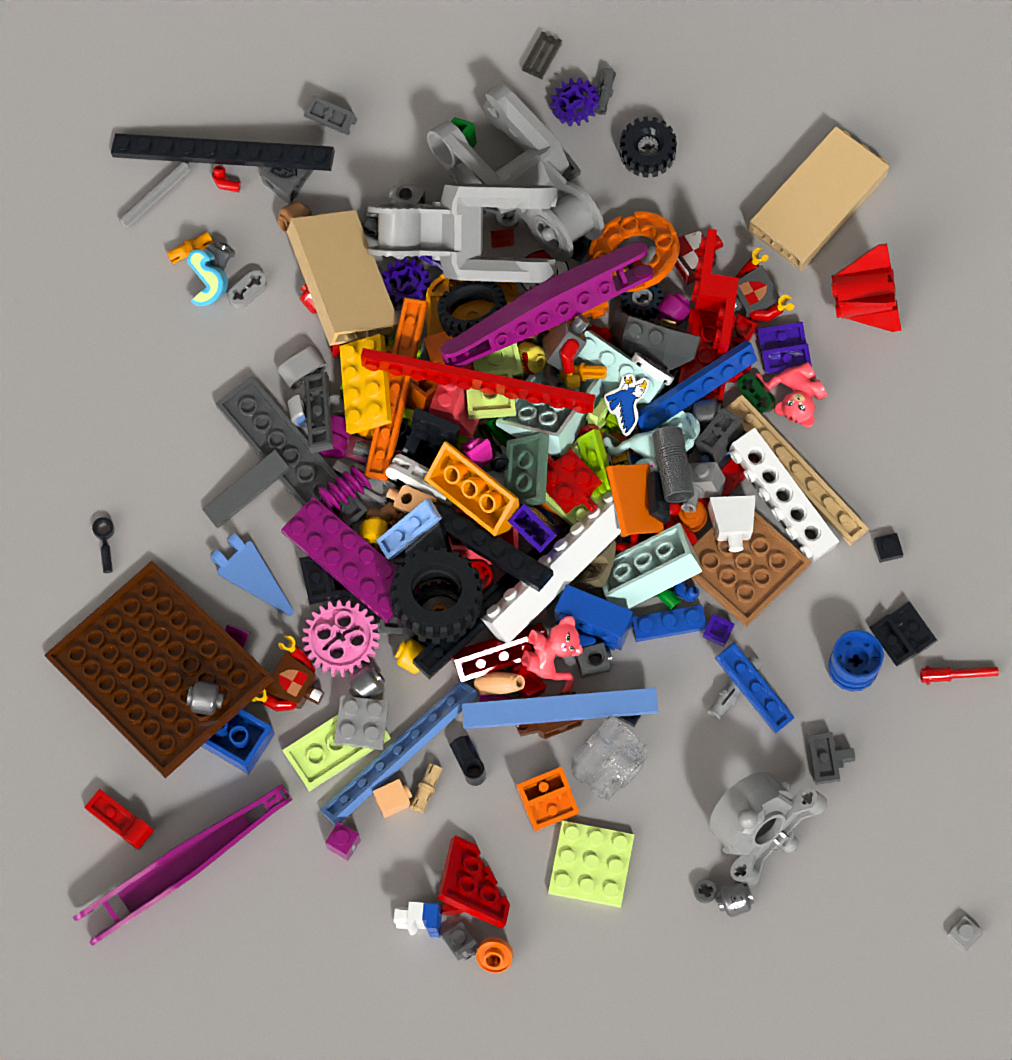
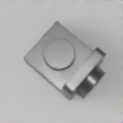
[441,921,478,961]

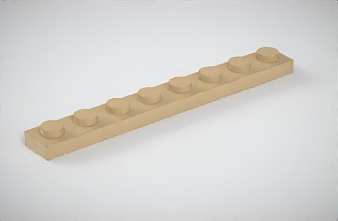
[725,395,869,546]

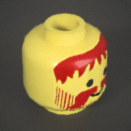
[517,342,546,375]

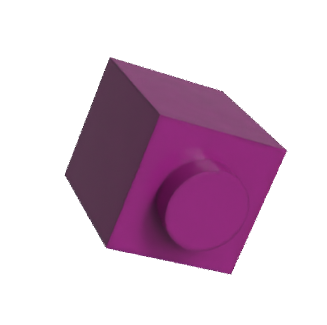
[325,822,361,861]

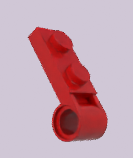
[84,789,154,850]

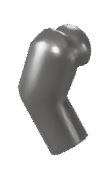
[543,363,564,388]

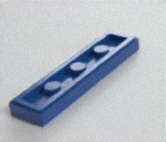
[715,642,795,734]

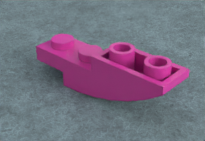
[460,438,493,468]

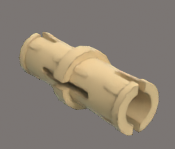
[409,763,443,814]

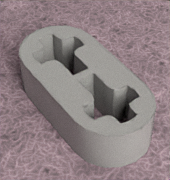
[228,271,267,309]

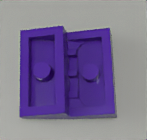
[756,322,812,374]

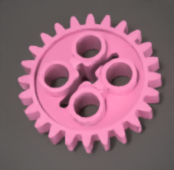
[302,600,380,677]

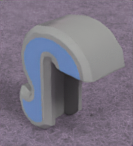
[288,393,345,428]

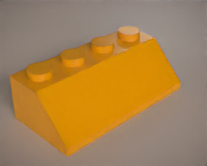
[424,441,519,536]

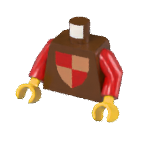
[252,636,324,712]

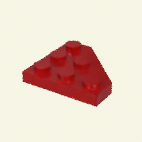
[437,835,510,929]

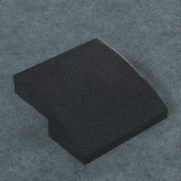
[869,601,938,667]

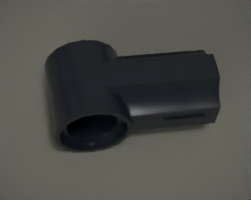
[449,735,486,786]

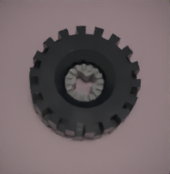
[620,116,677,178]

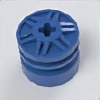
[828,630,884,692]

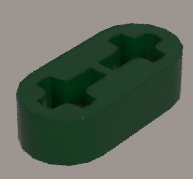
[738,374,776,413]

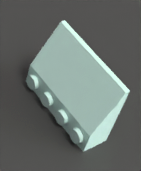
[496,369,604,458]

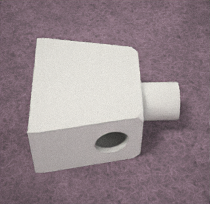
[708,495,755,552]

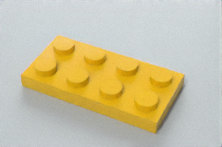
[339,334,392,434]

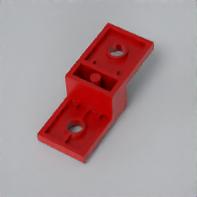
[691,228,739,358]

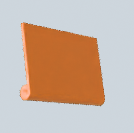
[605,464,664,537]

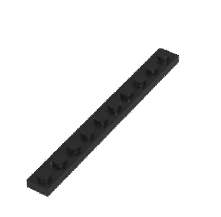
[111,133,335,171]
[412,520,571,680]

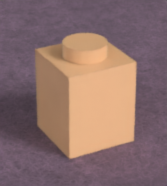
[373,779,412,818]

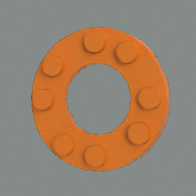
[588,211,680,292]

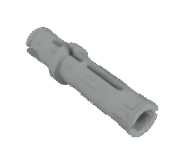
[707,656,762,721]

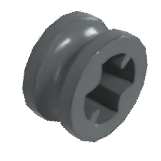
[694,879,717,904]

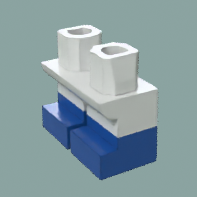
[394,902,442,938]

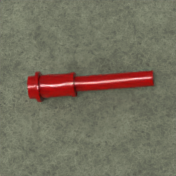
[920,666,999,685]

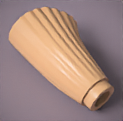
[474,672,525,695]

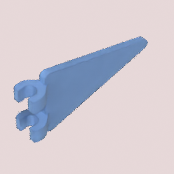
[210,533,294,616]

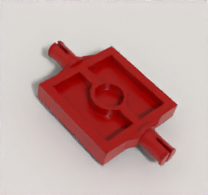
[546,449,602,514]

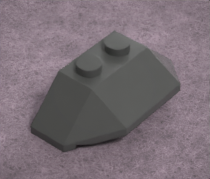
[610,309,701,372]

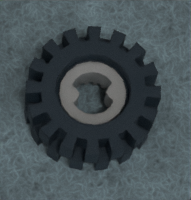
[621,284,663,320]

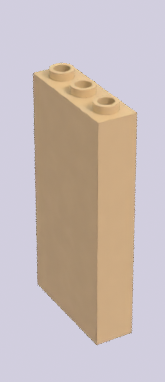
[749,127,890,271]
[287,210,399,346]

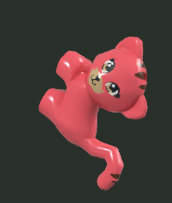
[754,362,827,428]

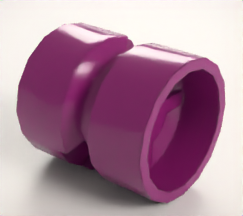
[319,415,351,459]

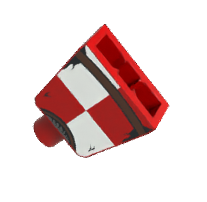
[674,230,723,286]

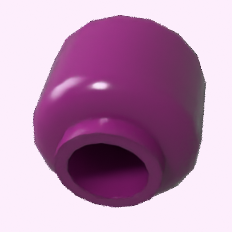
[657,292,691,326]

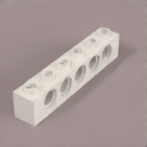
[729,428,839,562]

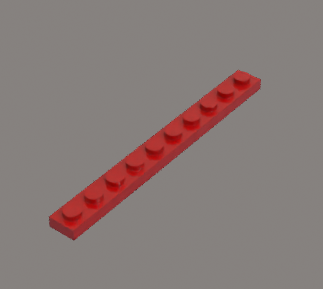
[361,348,595,413]

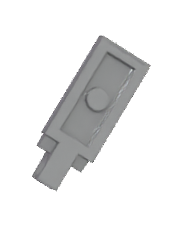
[333,460,397,506]

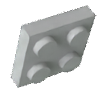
[334,696,389,750]

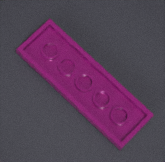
[281,496,419,623]

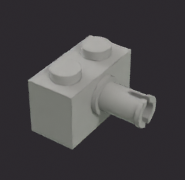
[681,462,726,513]

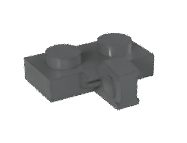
[808,732,855,785]

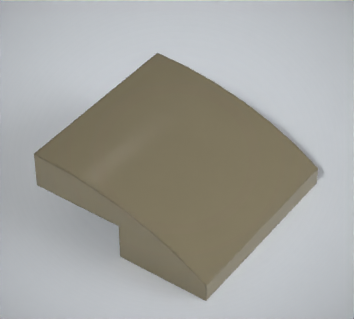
[568,540,616,590]

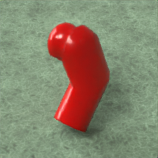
[212,165,241,193]

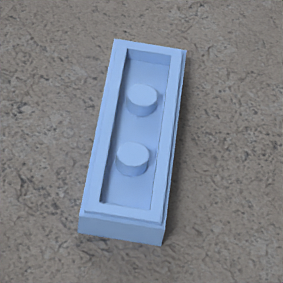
[376,499,442,560]

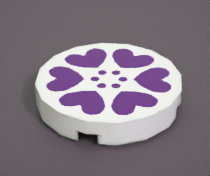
[631,352,674,386]

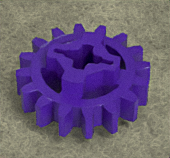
[550,78,600,126]
[382,258,431,306]

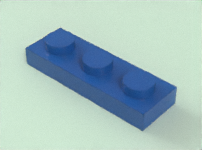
[632,605,707,642]

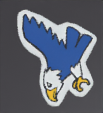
[604,374,649,436]

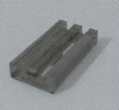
[522,31,562,79]

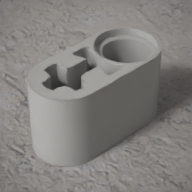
[278,346,327,390]

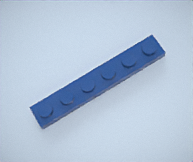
[636,340,758,433]

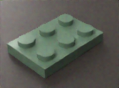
[504,433,549,508]

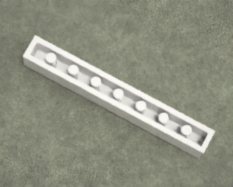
[482,490,621,644]

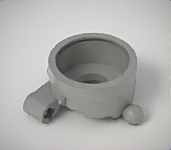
[710,772,827,887]

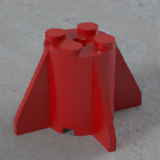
[831,243,902,332]

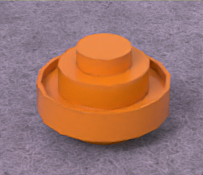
[673,501,707,534]
[476,937,513,973]

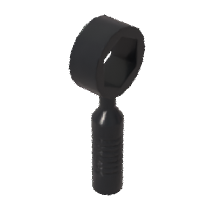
[92,517,115,574]

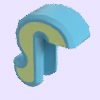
[187,248,228,306]

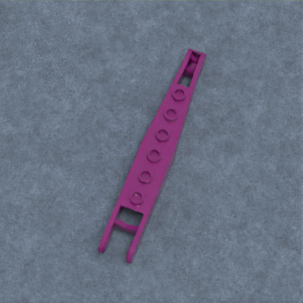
[440,242,654,367]
[73,784,293,946]

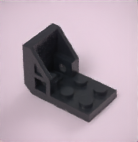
[392,408,460,493]

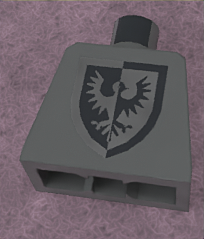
[259,167,313,204]

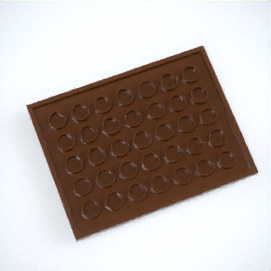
[44,561,274,778]

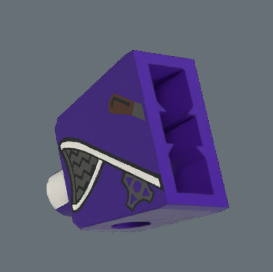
[508,504,560,553]

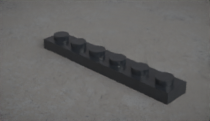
[436,501,554,592]

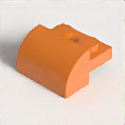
[516,766,580,832]

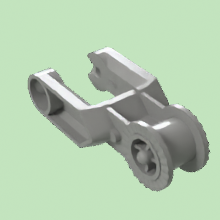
[427,84,605,262]
[368,183,557,283]

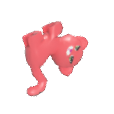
[521,616,583,693]

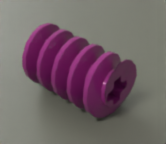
[318,466,372,513]

